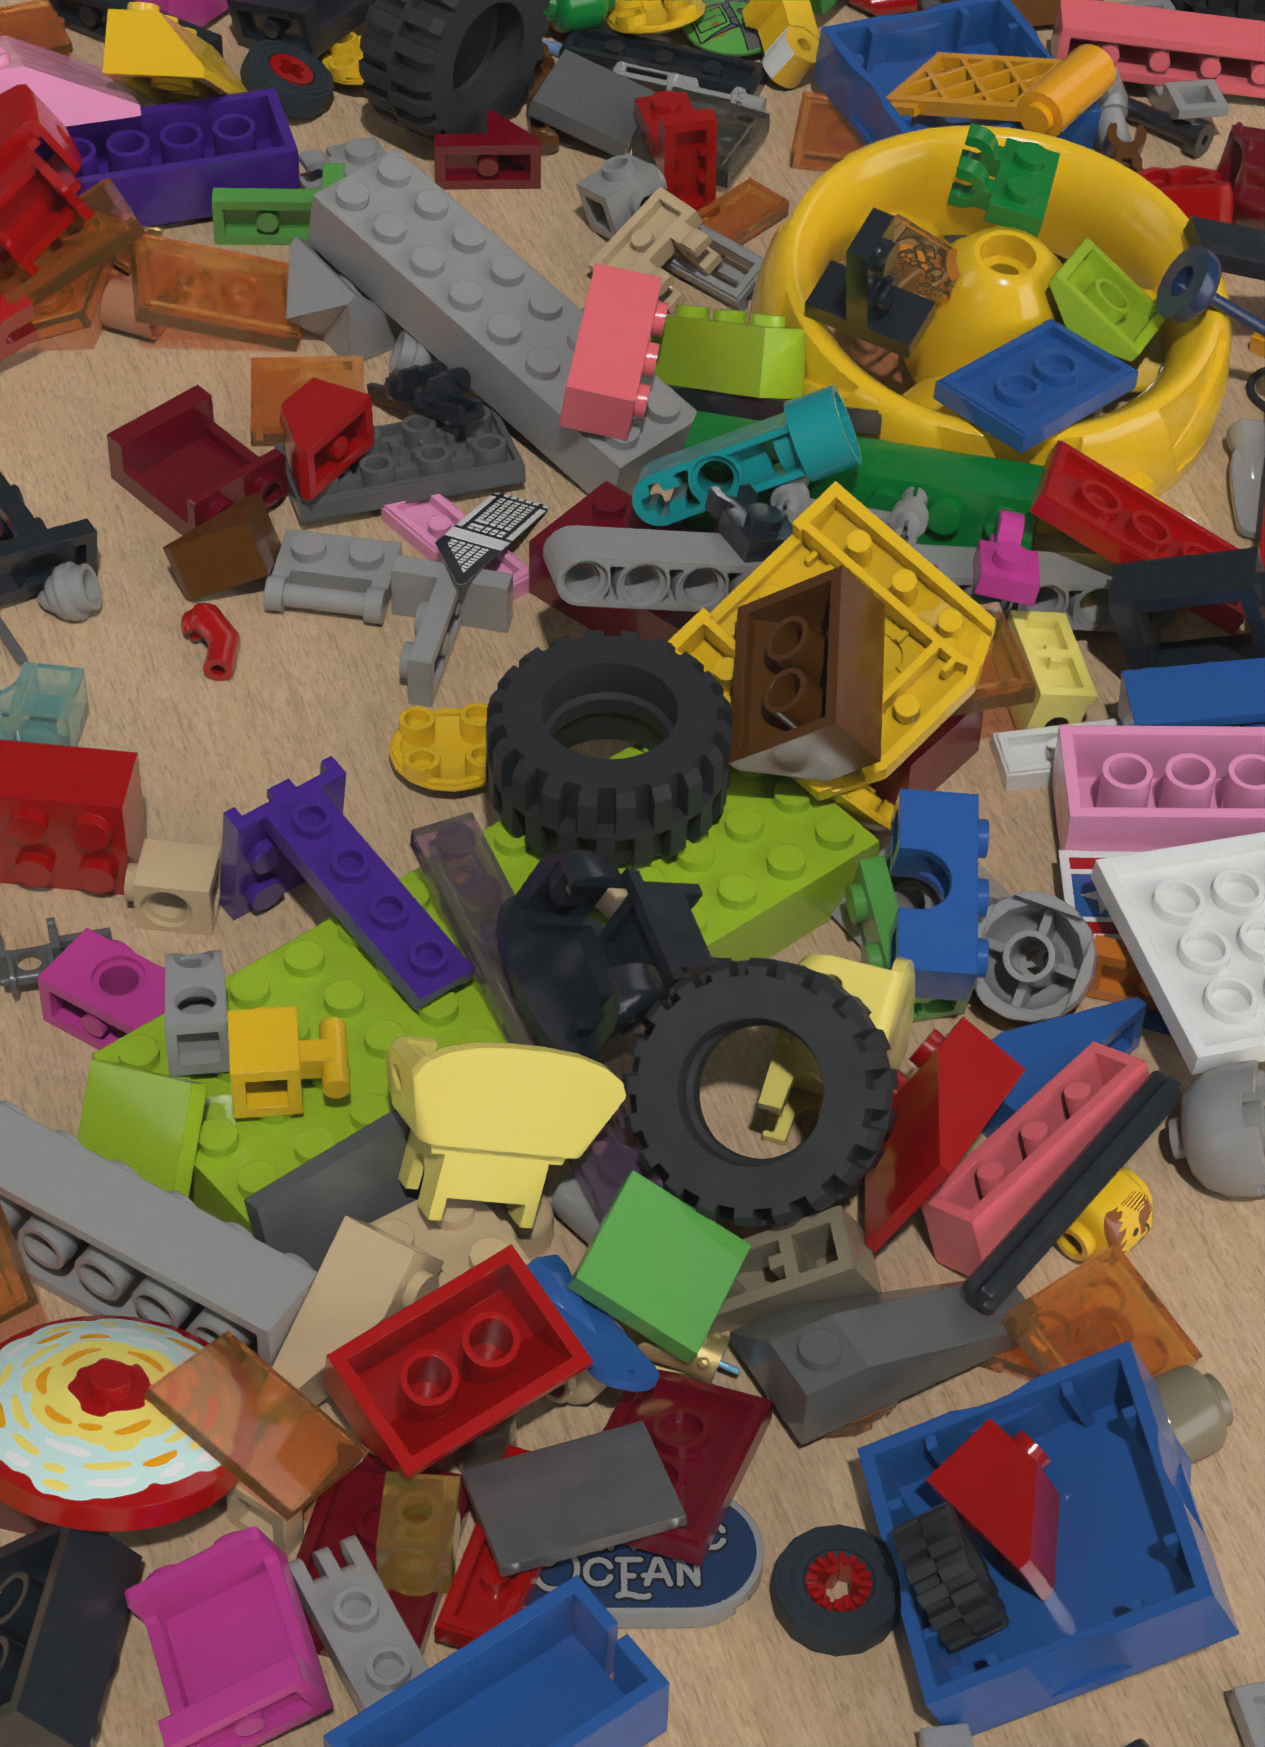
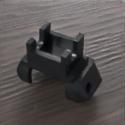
[496,849,732,1064]

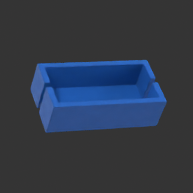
[323,1575,670,1747]

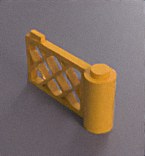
[886,44,1116,137]

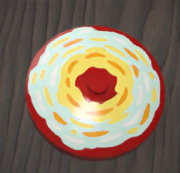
[0,1315,257,1532]

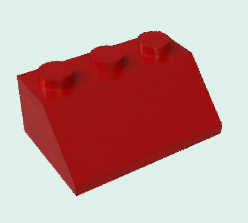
[323,1244,593,1481]

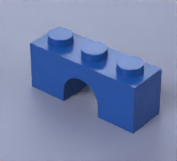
[889,788,989,1001]

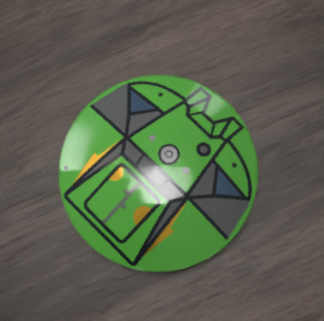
[683,0,765,57]

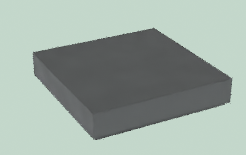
[527,49,656,156]

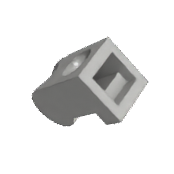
[164,950,230,1076]

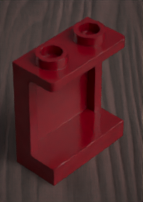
[107,384,288,536]

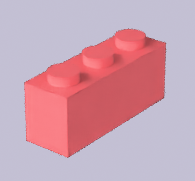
[559,263,669,441]

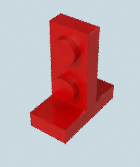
[634,90,717,214]

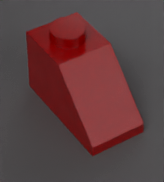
[280,377,375,501]
[926,1418,1060,1602]

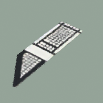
[435,492,549,585]

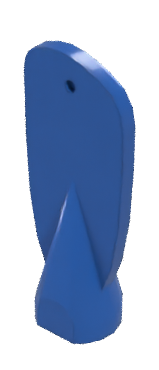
[527,1254,660,1392]

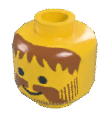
[1056,1167,1154,1267]

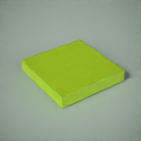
[77,1059,208,1198]

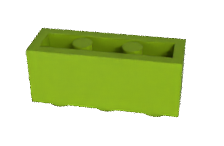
[650,304,806,399]

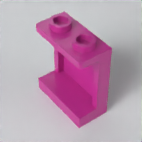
[124,1526,334,1747]

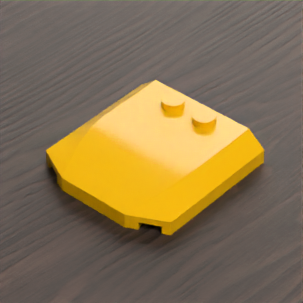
[668,481,996,801]

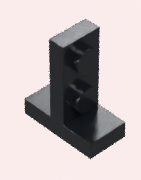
[805,207,935,359]
[0,471,97,605]

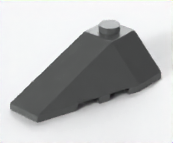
[730,1281,1045,1445]

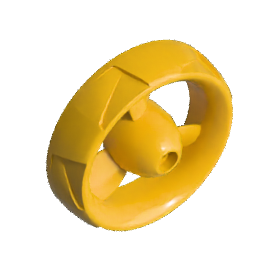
[749,125,1232,534]

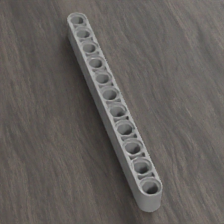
[543,525,1177,632]

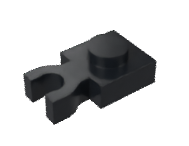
[705,484,793,563]

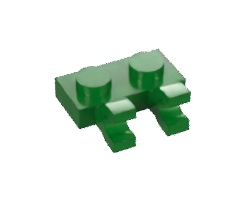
[947,123,1061,237]

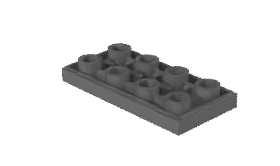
[274,405,526,523]
[244,1109,424,1272]

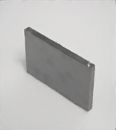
[461,1421,687,1578]

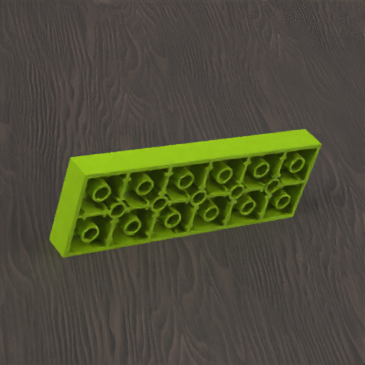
[92,744,880,1238]

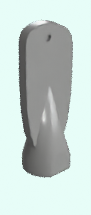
[1226,419,1265,539]

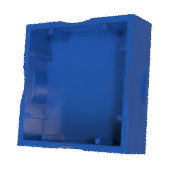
[813,0,1102,150]
[857,1340,1240,1736]

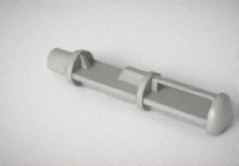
[612,61,767,119]

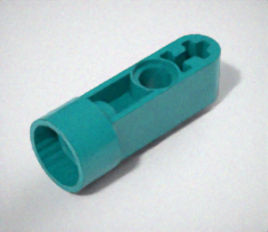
[632,385,862,526]

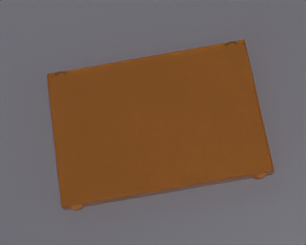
[144,1330,369,1521]

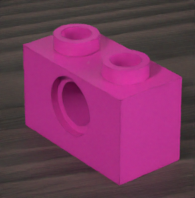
[37,928,165,1050]

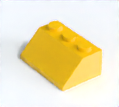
[102,2,248,105]

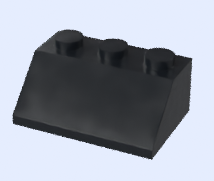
[0,1524,142,1747]

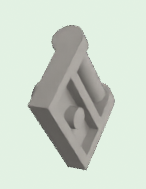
[264,529,402,625]

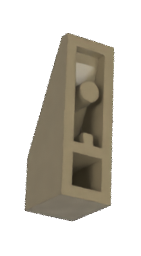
[709,1205,882,1332]

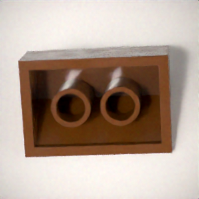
[729,565,885,781]

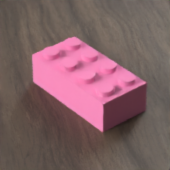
[1051,725,1265,852]

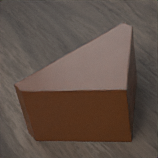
[163,493,281,601]

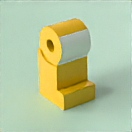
[741,0,820,89]

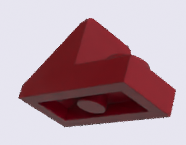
[434,110,541,190]

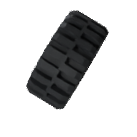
[359,0,548,142]
[486,630,733,869]
[622,957,899,1227]

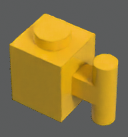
[227,1006,351,1119]

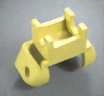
[758,954,915,1145]
[386,1036,626,1229]

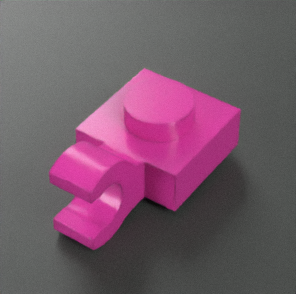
[973,509,1040,606]

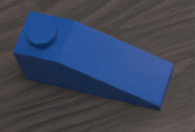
[980,997,1147,1138]

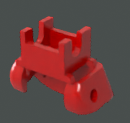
[0,84,95,276]

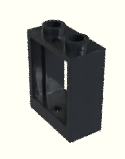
[1108,547,1265,670]

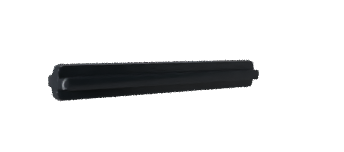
[962,1070,1183,1314]

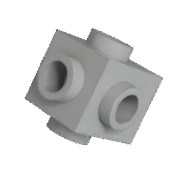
[576,153,667,239]

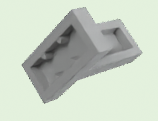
[391,555,513,707]

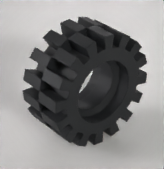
[892,1502,1009,1653]

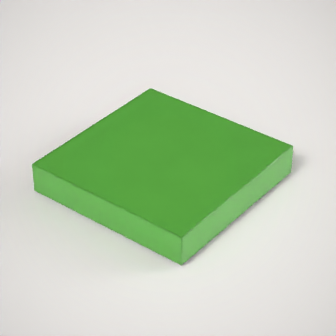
[567,1170,751,1363]

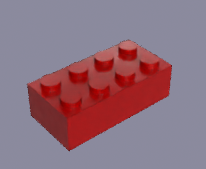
[0,739,147,895]

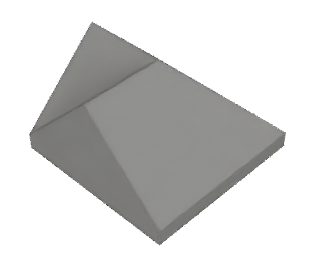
[286,237,406,366]

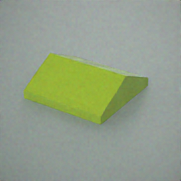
[1048,237,1166,362]

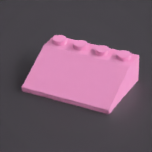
[0,35,141,127]

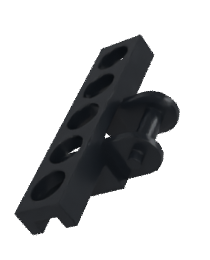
[367,361,485,425]

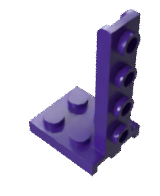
[219,756,475,1010]

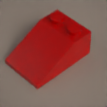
[865,1016,1026,1253]

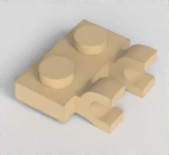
[587,187,723,315]

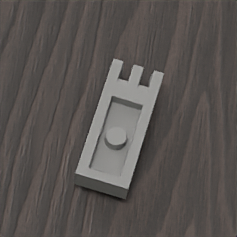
[288,1535,429,1712]

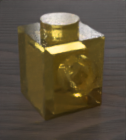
[376,1471,461,1596]

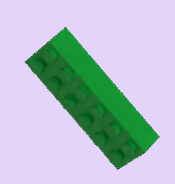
[678,411,1044,551]

